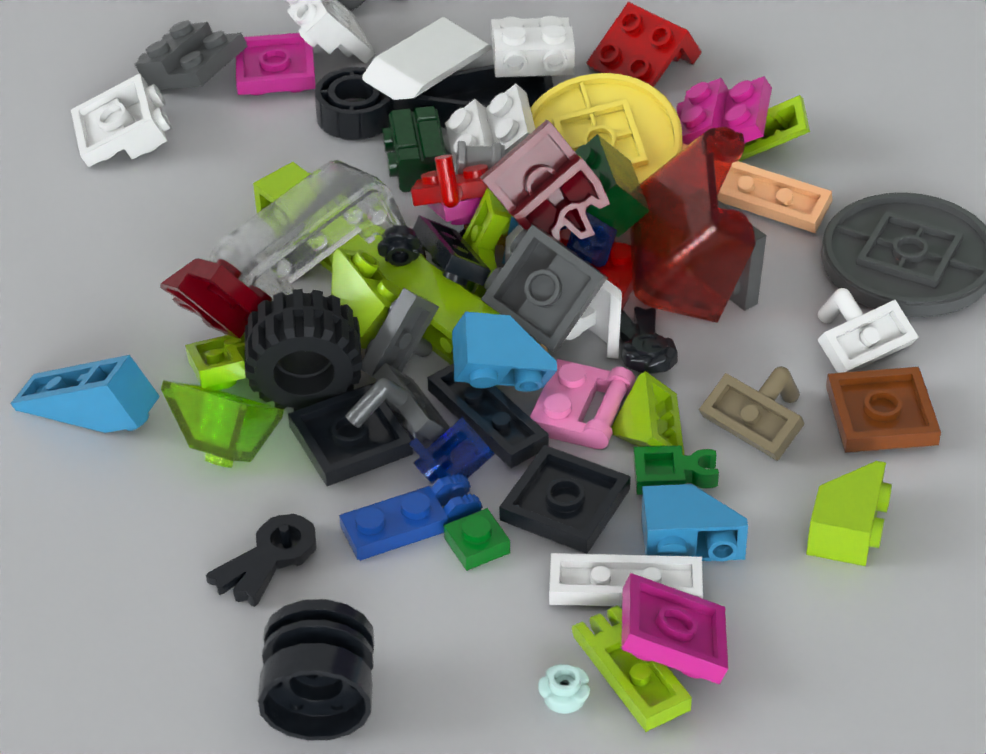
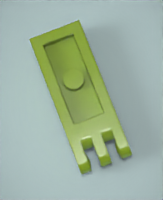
[572,605,692,732]

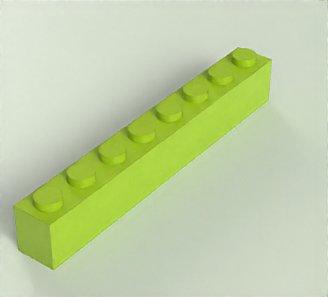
[253,162,501,365]

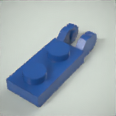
[339,473,483,561]

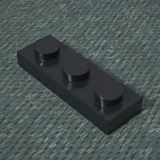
[413,215,491,286]
[427,364,549,468]

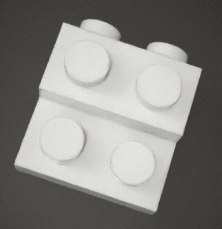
[285,0,376,64]
[491,16,575,77]
[71,73,172,167]
[443,84,536,174]

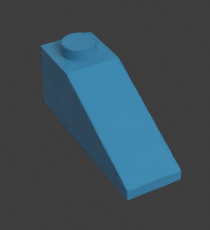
[10,355,160,433]

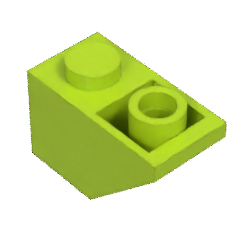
[331,247,402,349]
[806,461,892,566]

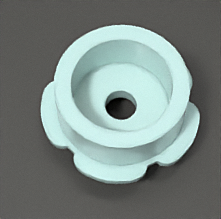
[538,664,590,714]

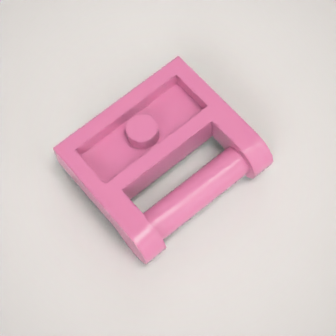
[530,359,636,449]

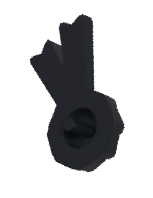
[620,306,678,374]
[206,514,317,607]

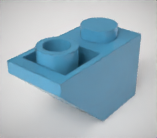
[452,311,558,392]
[641,484,748,561]

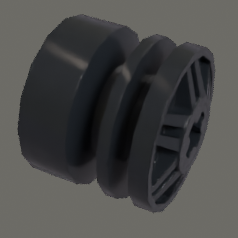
[258,599,374,741]

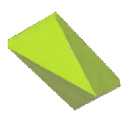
[731,95,810,162]
[611,371,684,455]

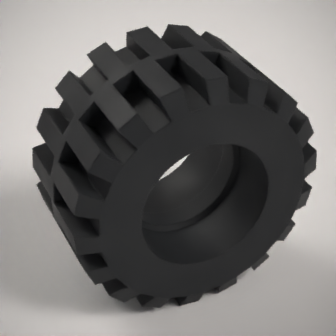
[245,289,362,411]

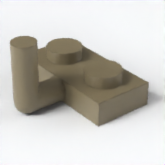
[699,366,805,461]

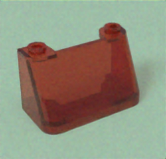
[630,127,756,323]

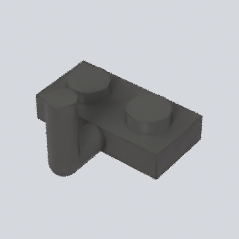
[361,288,439,377]
[345,363,456,448]

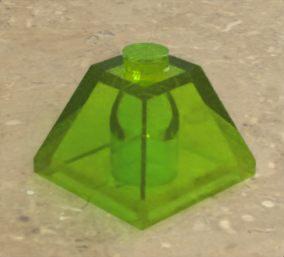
[161,380,285,468]

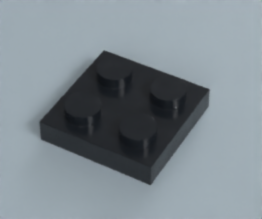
[288,383,413,487]
[499,445,631,554]

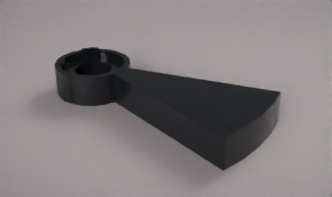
[315,65,553,140]

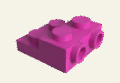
[676,76,772,154]

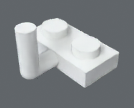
[817,288,919,373]

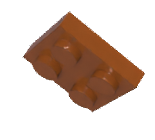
[826,367,941,453]

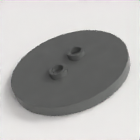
[822,193,986,317]

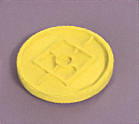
[530,73,683,203]

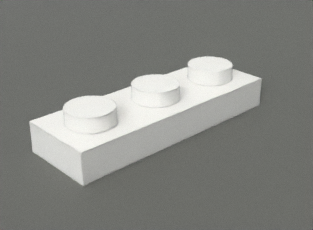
[549,553,703,606]

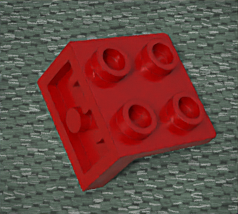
[587,2,702,87]

